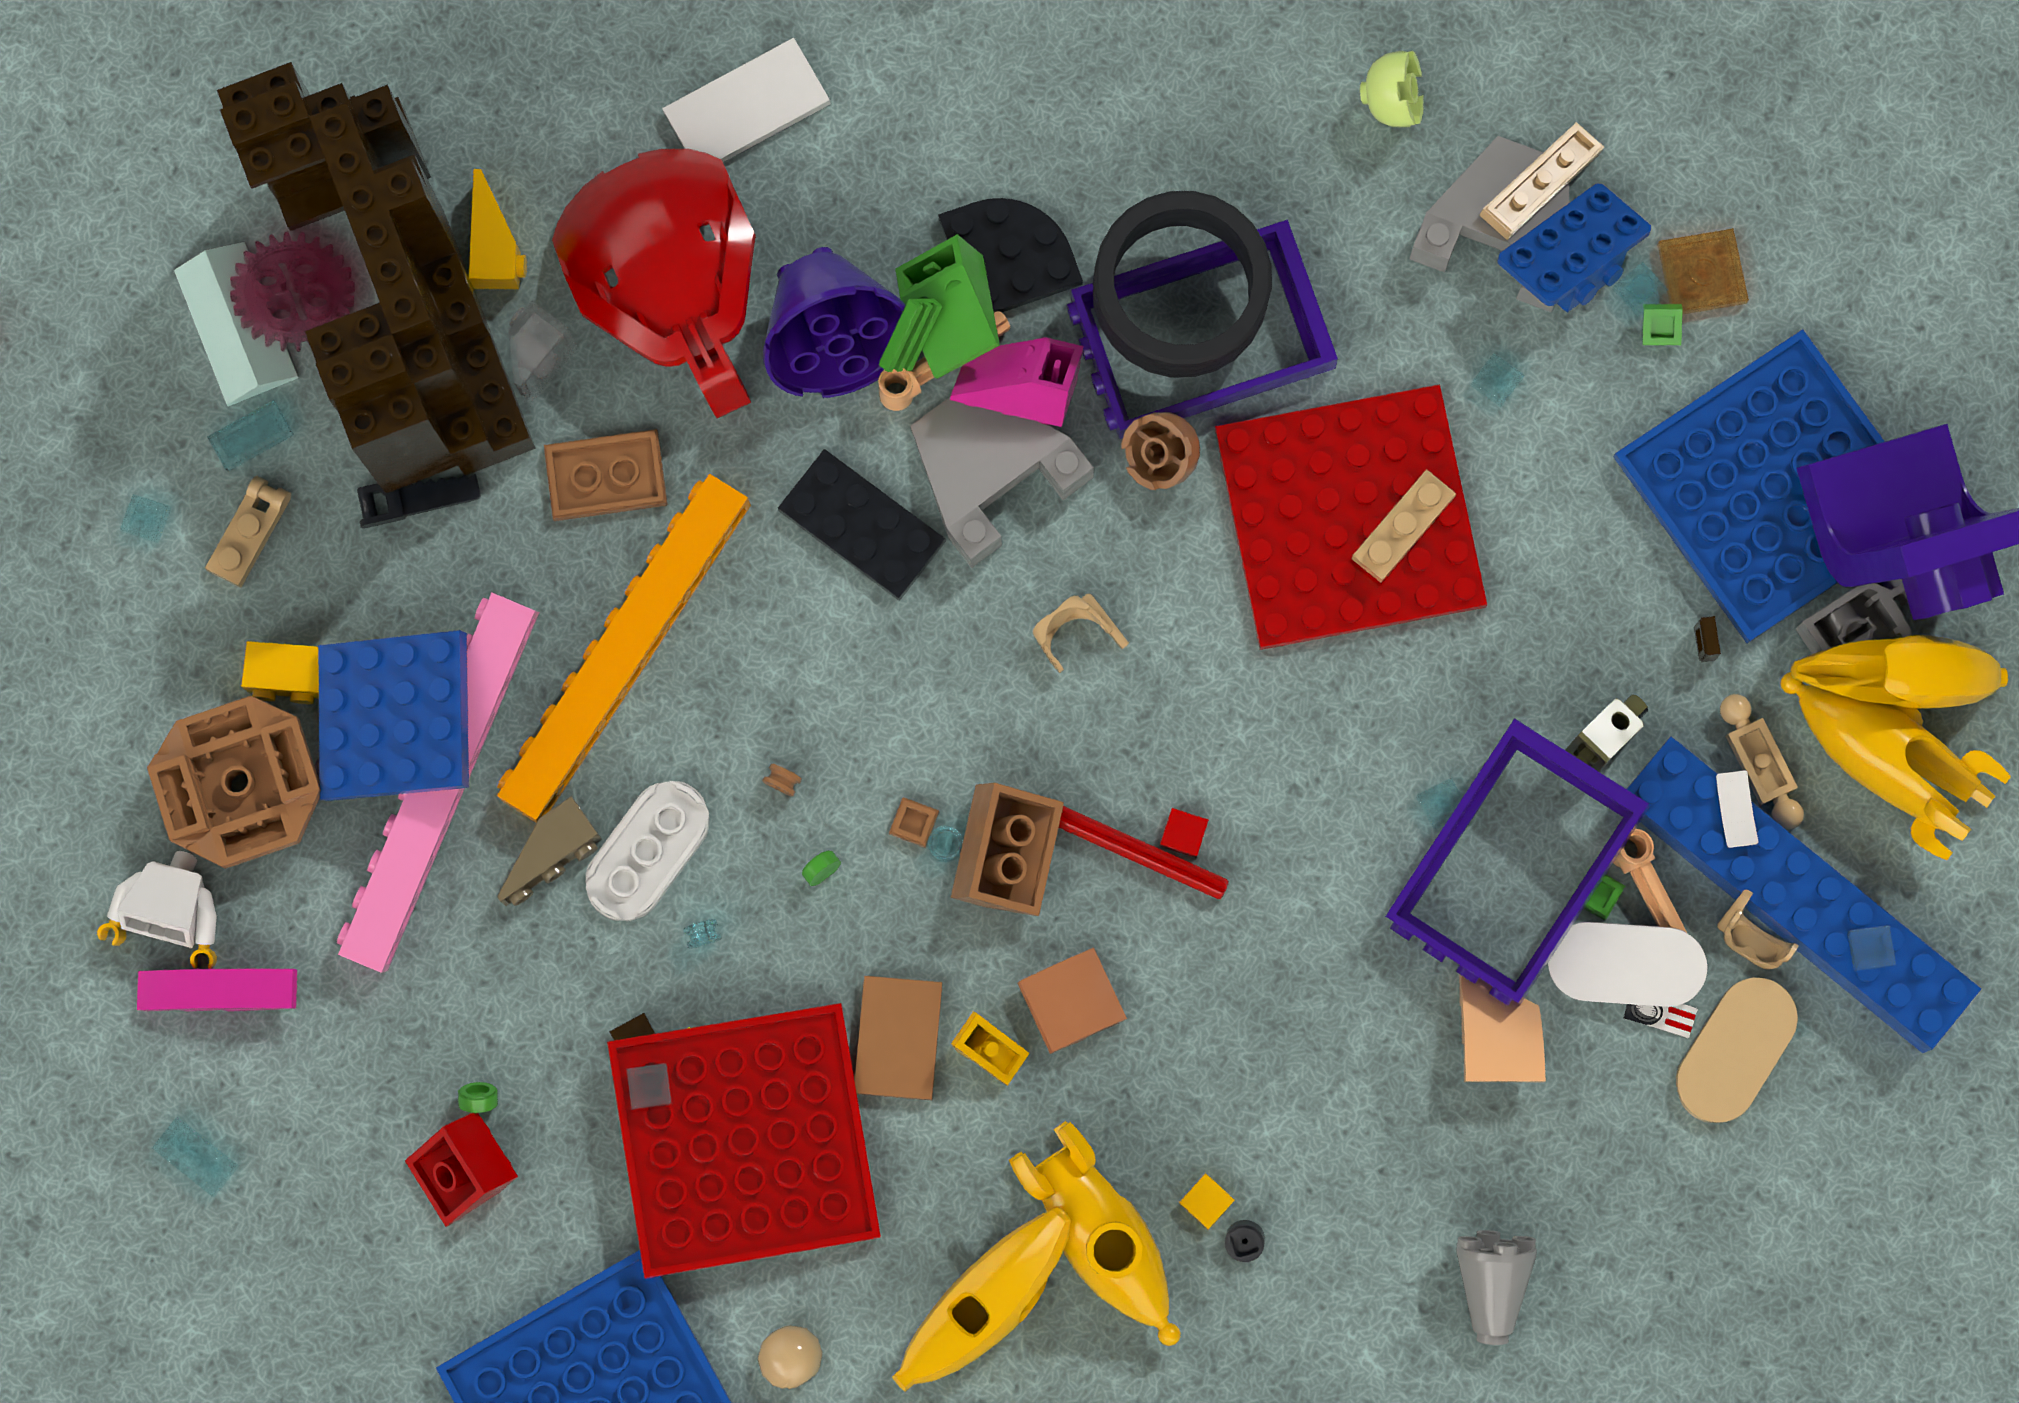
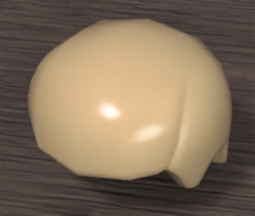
[758,1325,823,1389]

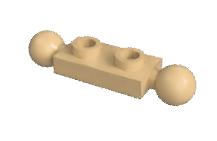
[1720,694,1804,830]

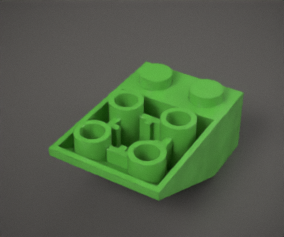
[895,234,1000,379]

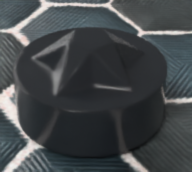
[1225,1220,1265,1262]

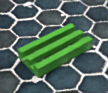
[879,298,943,372]

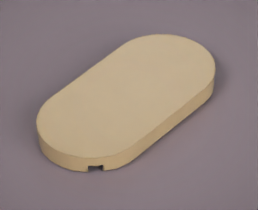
[1676,978,1798,1123]

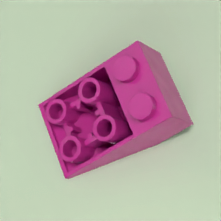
[950,337,1084,427]

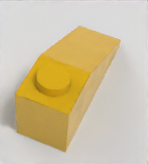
[469,169,527,289]

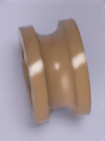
[762,764,802,797]

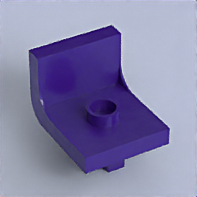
[1796,424,2019,620]

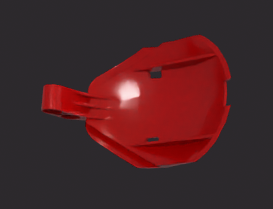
[552,149,756,419]

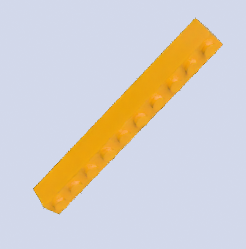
[497,474,751,823]

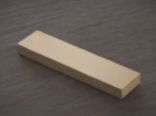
[1480,122,1604,240]

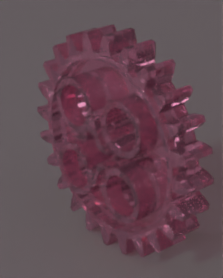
[230,231,355,352]

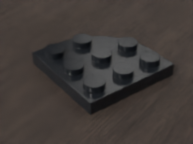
[938,198,1083,313]

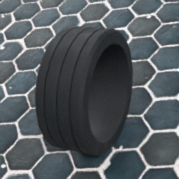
[1093,191,1272,378]

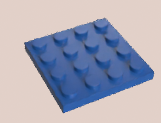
[318,630,469,801]

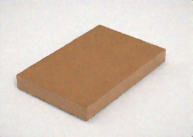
[544,429,668,521]
[855,976,943,1101]

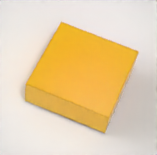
[1179,1173,1235,1230]

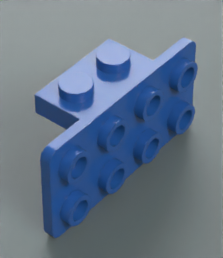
[1497,184,1651,313]

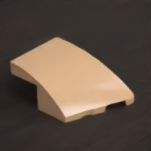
[1459,974,1546,1082]

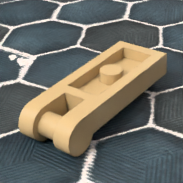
[205,476,291,588]

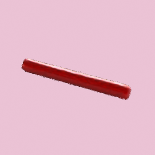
[1058,806,1229,899]

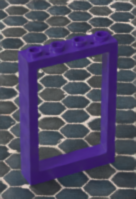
[1066,219,1338,439]
[1385,718,1650,1006]

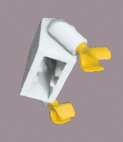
[97,851,217,969]

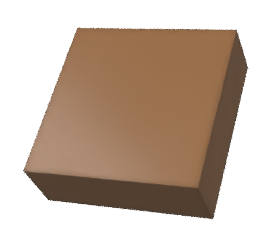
[889,797,939,848]

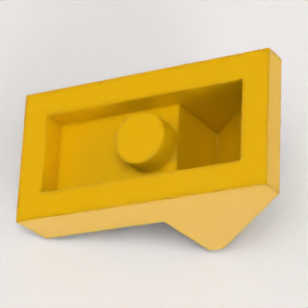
[951,1011,1030,1086]

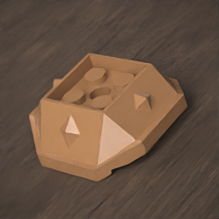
[147,696,321,869]

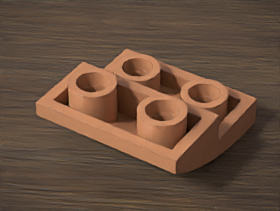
[1017,948,1127,1054]

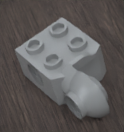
[1795,579,1912,654]

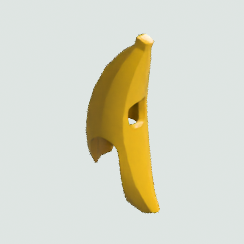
[1790,635,2008,708]
[892,1207,1071,1392]

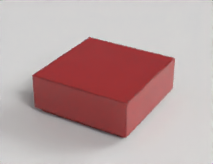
[1160,808,1209,858]

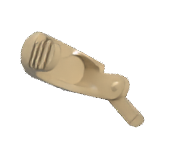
[1033,594,1129,673]
[1717,890,1799,969]

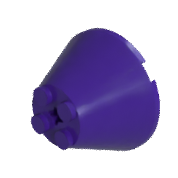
[763,247,906,398]

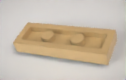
[1352,469,1456,583]

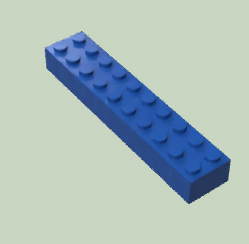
[1627,736,1981,1053]

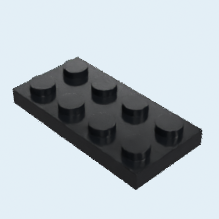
[778,449,946,601]

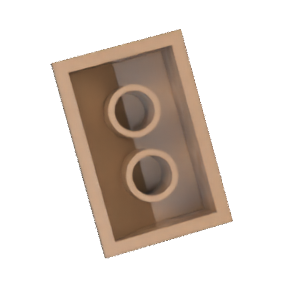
[951,782,1064,916]

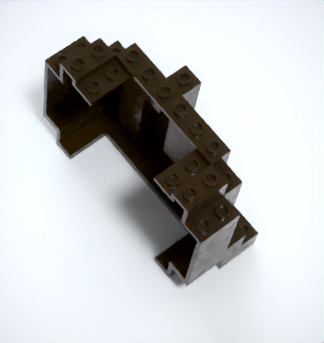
[217,62,536,493]

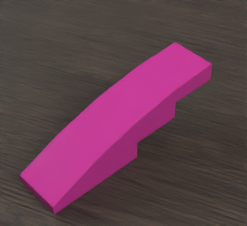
[137,969,297,1011]

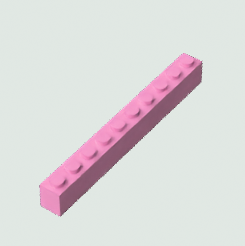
[337,592,540,973]

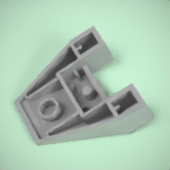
[1409,136,1569,312]
[910,397,1094,568]

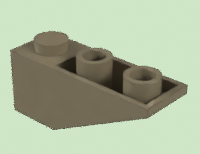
[497,796,602,906]

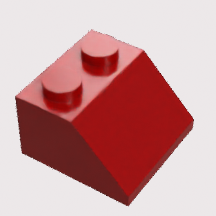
[405,1113,518,1227]

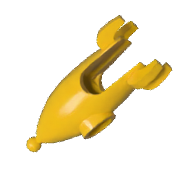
[1780,672,2011,860]
[1009,1121,1181,1346]

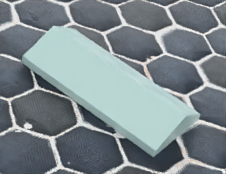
[174,242,299,406]

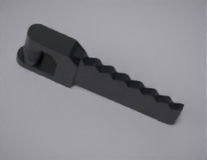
[357,474,481,529]

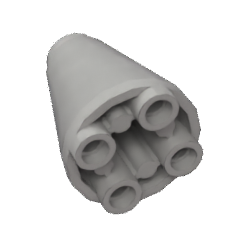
[1456,1230,1537,1345]

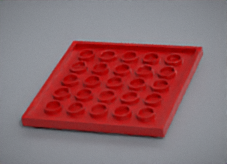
[1215,384,1487,650]
[607,1003,881,1279]

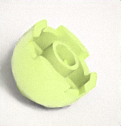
[1360,51,1424,127]

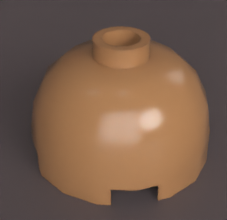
[1121,412,1200,490]

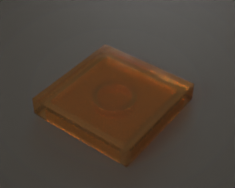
[1657,228,1749,315]

